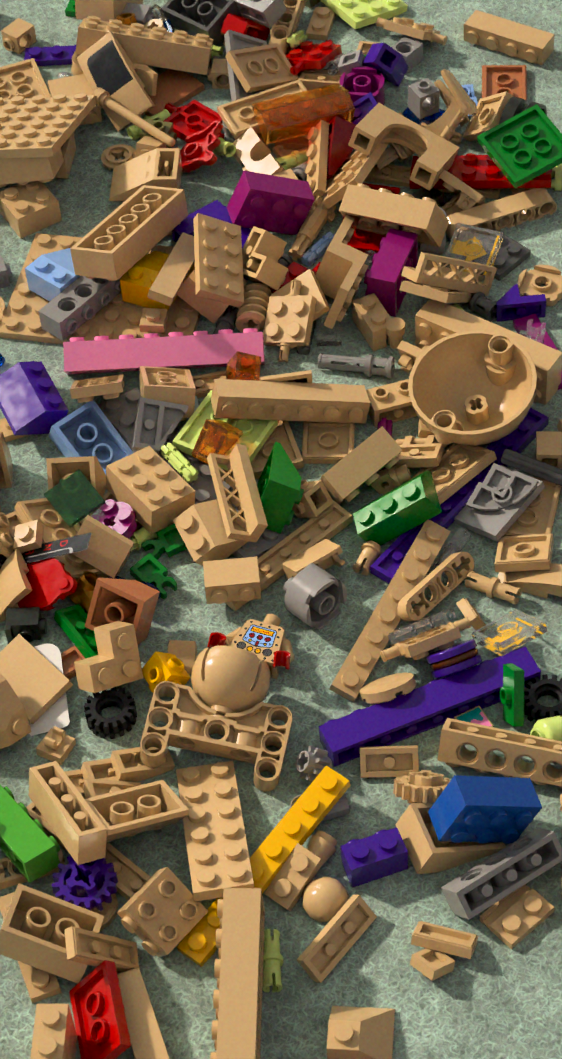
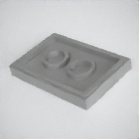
[454,465,545,542]

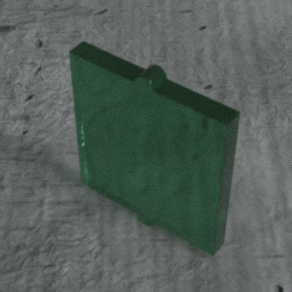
[44,469,105,528]

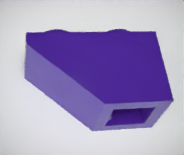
[363,42,409,87]

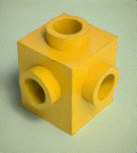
[142,651,191,697]

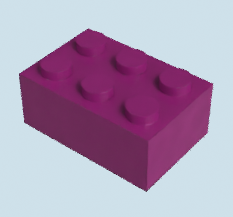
[227,170,315,235]
[364,228,418,317]

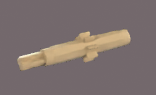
[288,175,337,261]

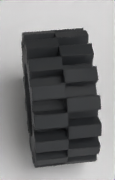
[524,674,562,723]
[84,687,137,739]

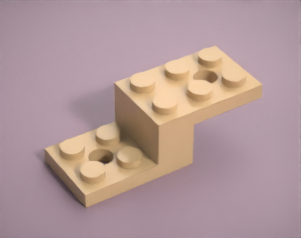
[315,215,368,329]

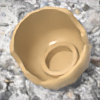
[302,876,349,922]

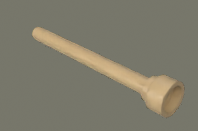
[92,88,176,147]

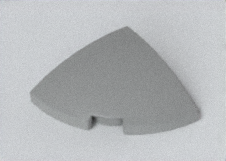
[466,463,539,511]

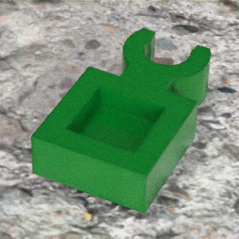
[142,524,187,560]
[130,553,177,599]

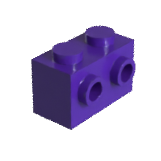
[341,827,408,888]

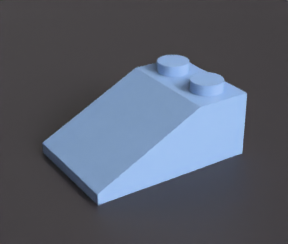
[25,248,80,302]
[49,400,133,475]

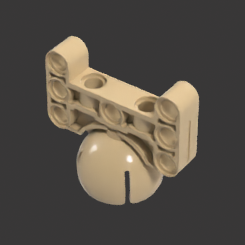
[140,646,292,791]

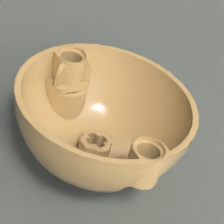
[408,330,537,445]

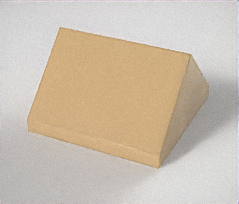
[46,456,106,510]
[72,515,134,578]

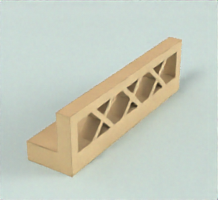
[401,252,497,296]
[207,444,268,542]

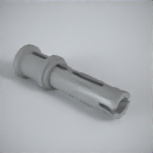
[318,353,395,379]

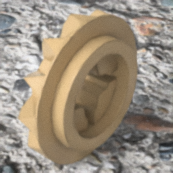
[101,144,136,171]

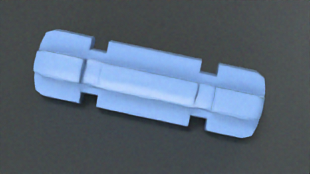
[301,231,335,267]

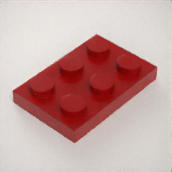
[69,960,131,1059]

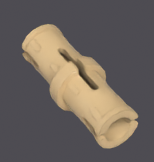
[465,571,522,605]

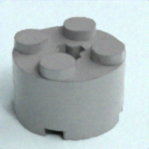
[283,563,347,629]

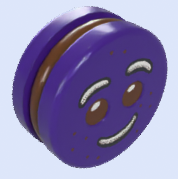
[426,639,482,679]

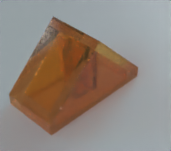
[192,419,243,464]

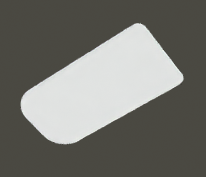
[28,644,70,736]

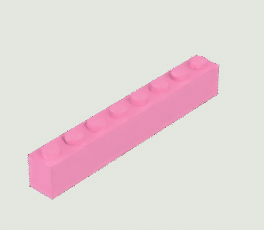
[63,328,265,375]

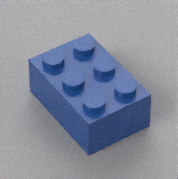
[428,775,542,844]

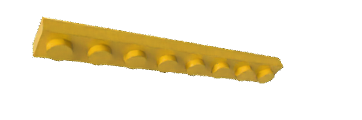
[177,765,351,967]

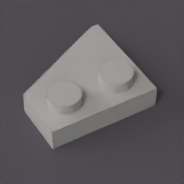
[132,397,189,453]

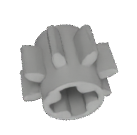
[296,745,332,782]

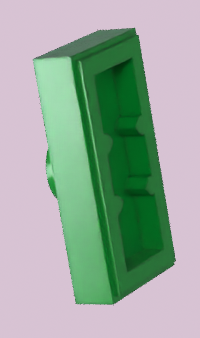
[500,663,524,727]

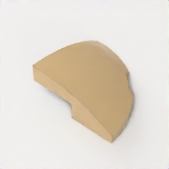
[0,549,33,623]

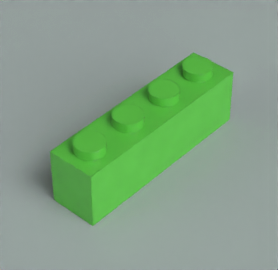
[0,785,60,883]

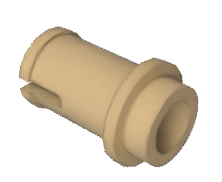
[353,541,381,576]

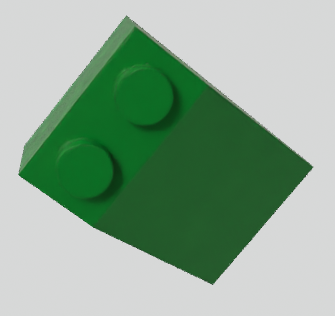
[257,441,304,534]

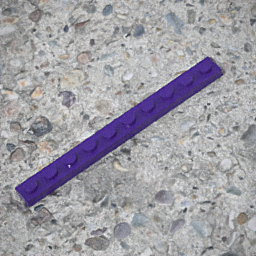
[370,408,549,584]

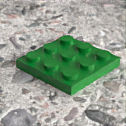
[477,104,562,189]

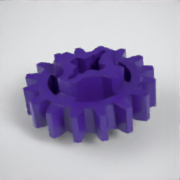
[51,856,118,911]

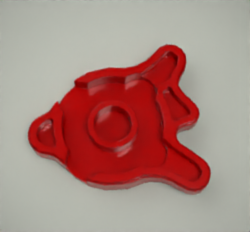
[176,120,223,172]
[17,558,77,611]

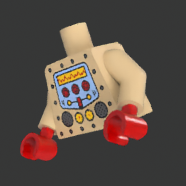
[207,614,295,679]

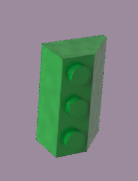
[353,470,442,546]

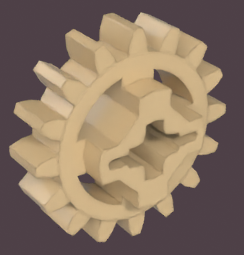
[393,770,451,804]

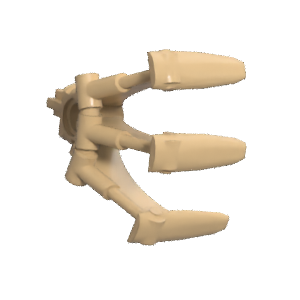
[375,69,479,170]

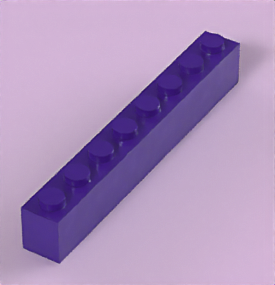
[319,646,541,767]

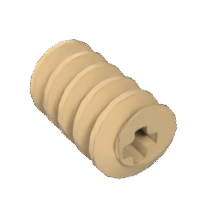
[235,283,272,333]

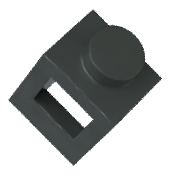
[5,607,47,644]

